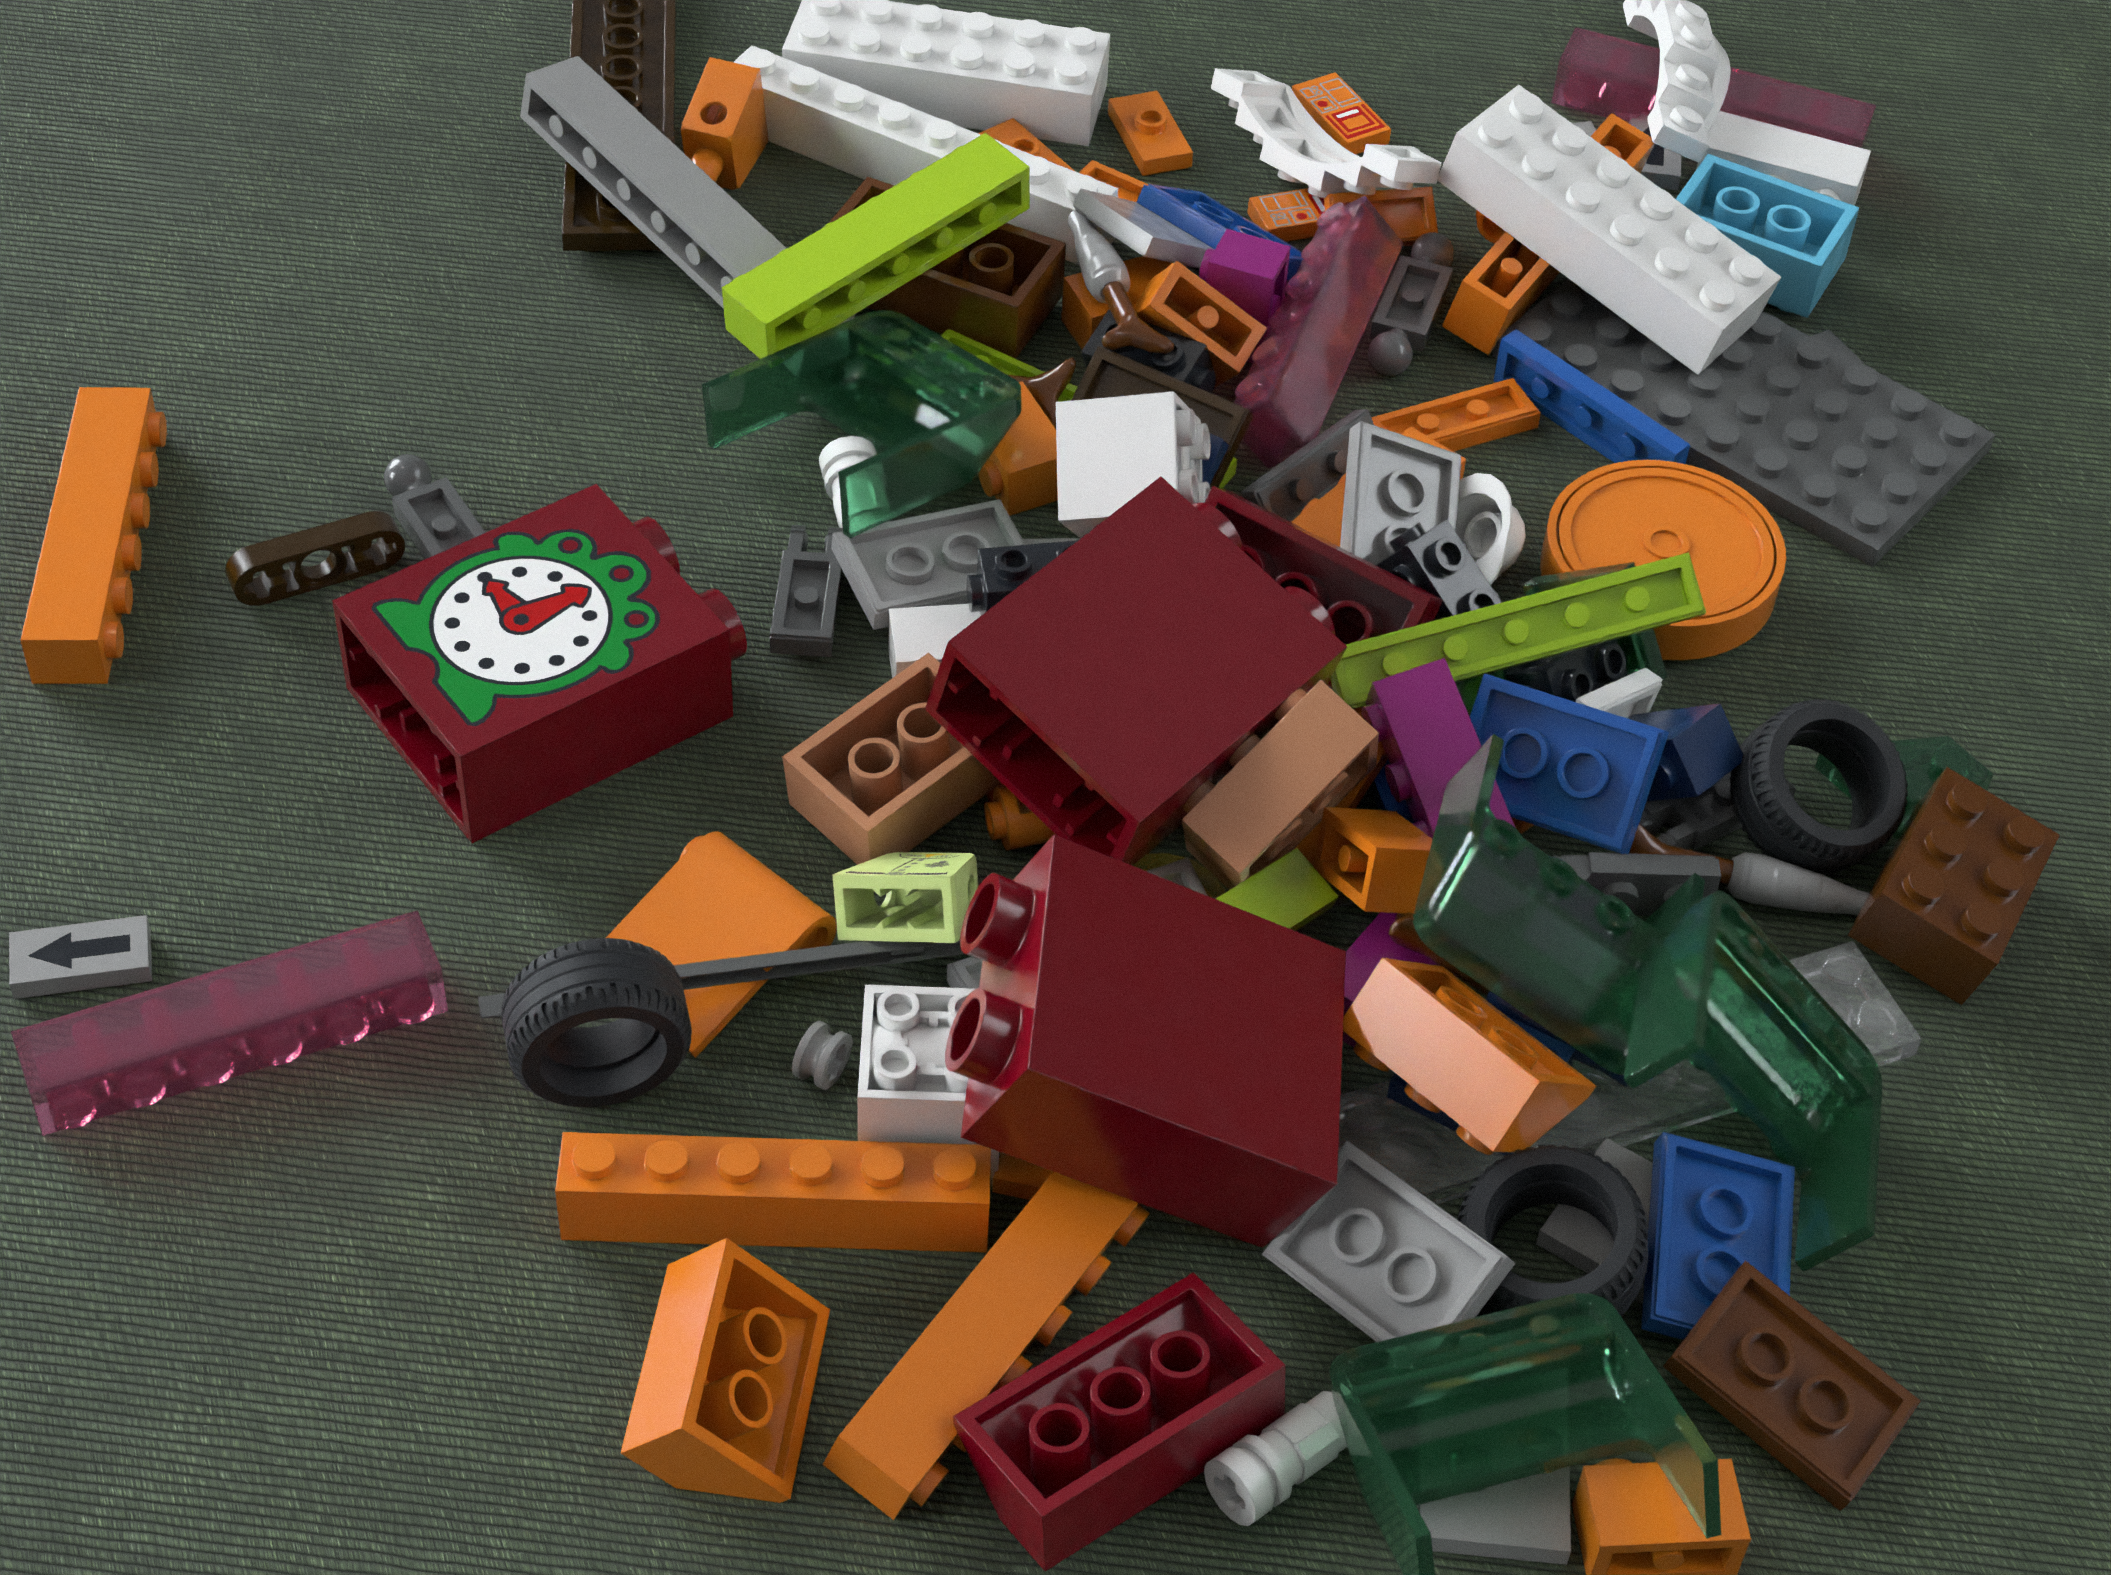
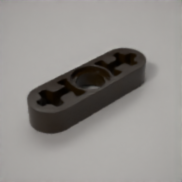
[225,511,405,606]

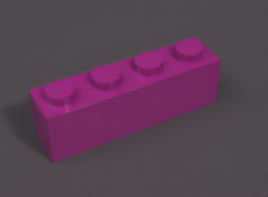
[1361,658,1543,936]

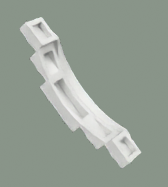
[1623,0,1731,163]
[1211,68,1442,198]

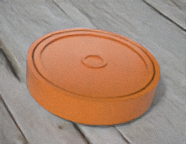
[1540,460,1786,660]

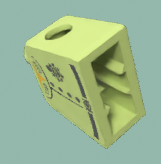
[833,852,978,943]

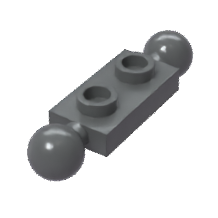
[1368,232,1454,376]
[384,454,486,559]

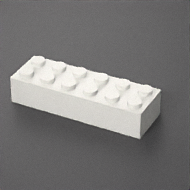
[782,0,1110,146]
[1437,85,1781,375]

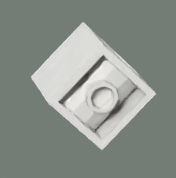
[1056,392,1211,538]
[857,985,999,1186]

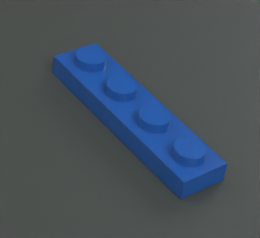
[1493,329,1690,464]

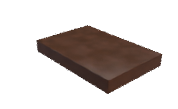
[1663,1260,1921,1511]

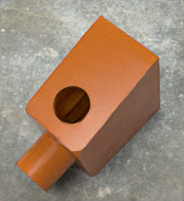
[681,57,769,190]

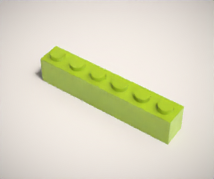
[722,132,1030,366]

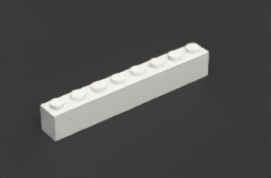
[734,45,1118,265]

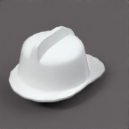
[1456,473,1526,586]

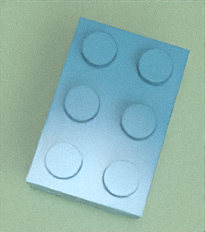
[1676,154,1859,318]

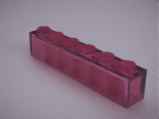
[1551,27,1876,149]
[1234,195,1404,468]
[11,910,448,1136]

